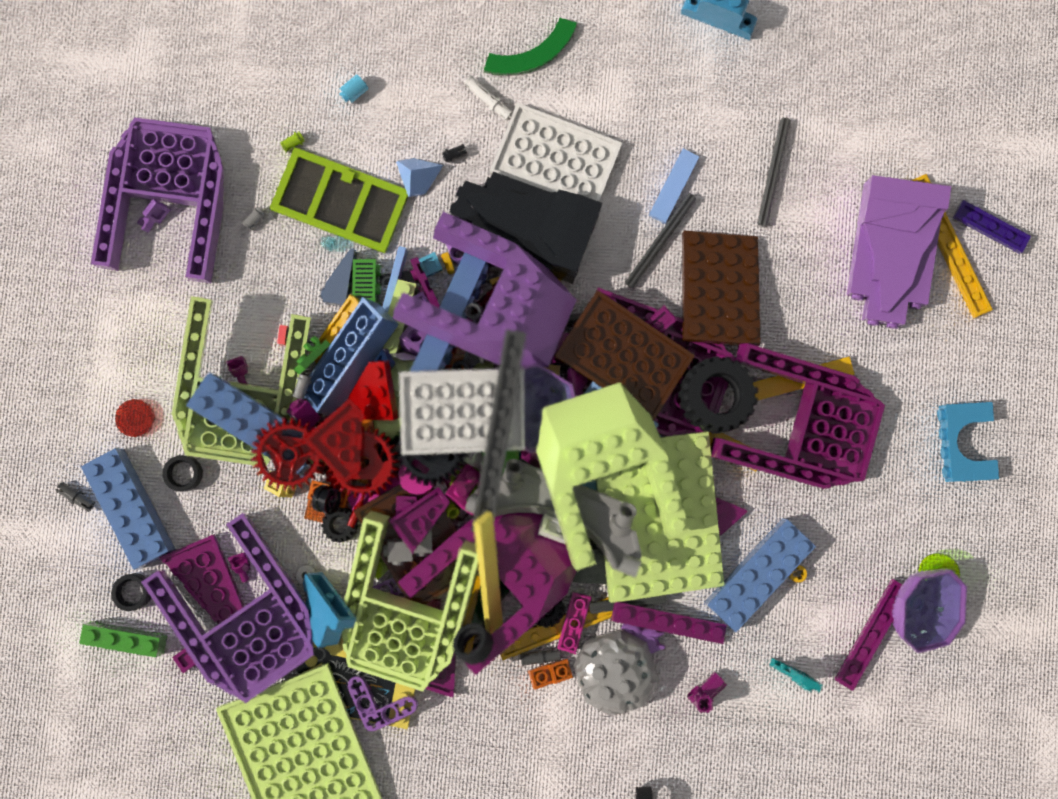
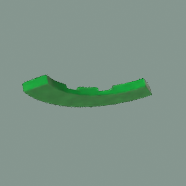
[483,17,577,76]

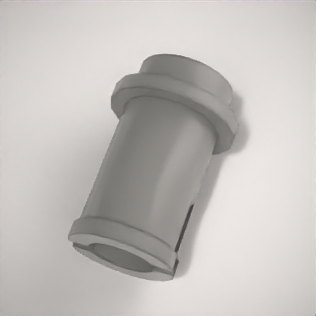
[241,206,266,231]
[292,374,312,400]

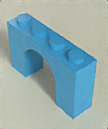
[937,402,999,482]

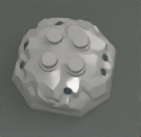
[573,629,660,716]

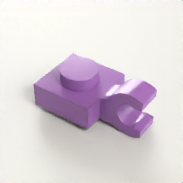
[137,199,171,232]

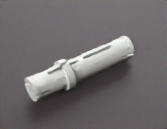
[464,75,513,121]

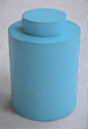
[339,74,369,103]

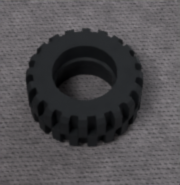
[678,356,758,434]

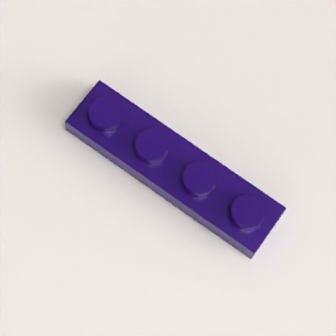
[952,200,1031,254]

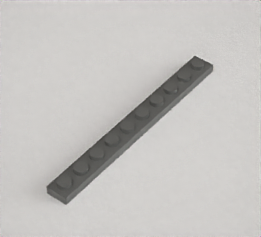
[471,329,527,532]

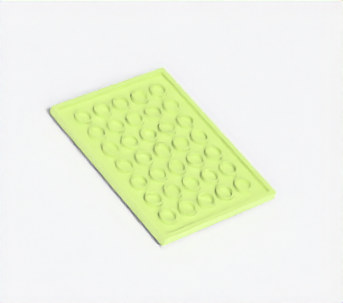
[596,431,724,603]
[216,663,383,799]

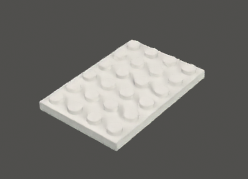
[489,103,622,202]
[399,368,525,455]

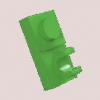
[294,336,330,374]

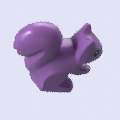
[621,624,666,653]

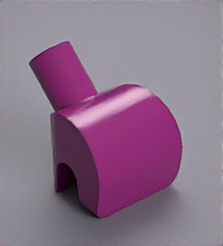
[226,356,248,384]
[228,552,250,583]

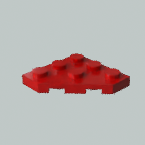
[346,360,399,420]
[303,398,363,484]

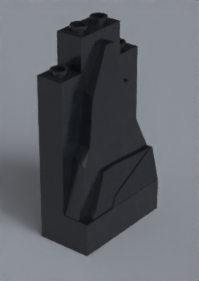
[449,171,602,284]

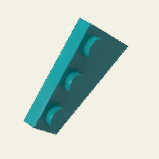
[769,658,823,693]

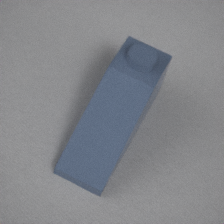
[321,248,357,307]

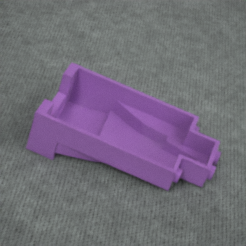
[846,175,952,329]

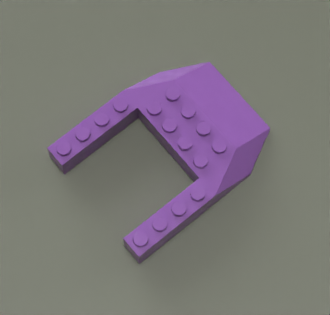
[91,117,224,284]
[393,212,577,367]
[142,513,314,703]

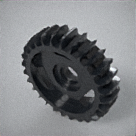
[396,434,469,487]

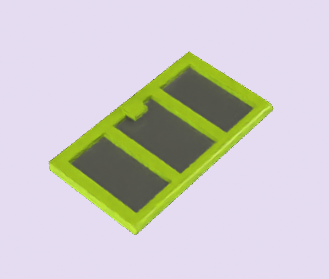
[270,147,408,254]

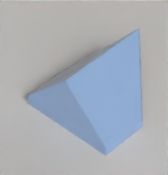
[396,158,444,197]

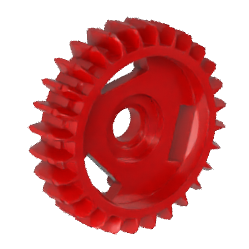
[251,417,325,491]
[327,426,400,499]

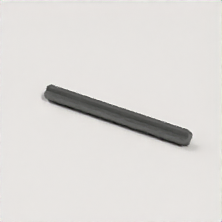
[757,117,791,227]
[625,193,697,288]

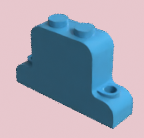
[680,0,758,40]
[303,572,356,647]

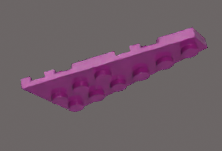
[159,534,244,625]

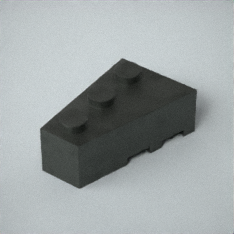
[572,547,607,584]

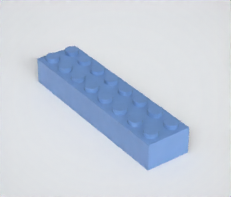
[410,252,490,371]

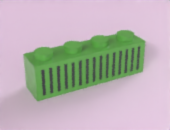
[352,259,382,305]
[79,621,168,658]

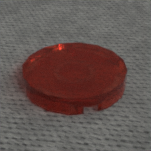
[115,399,155,437]

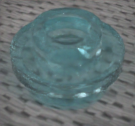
[320,235,338,252]

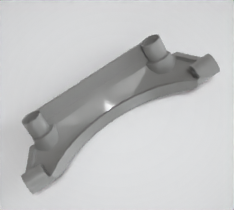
[465,459,642,578]

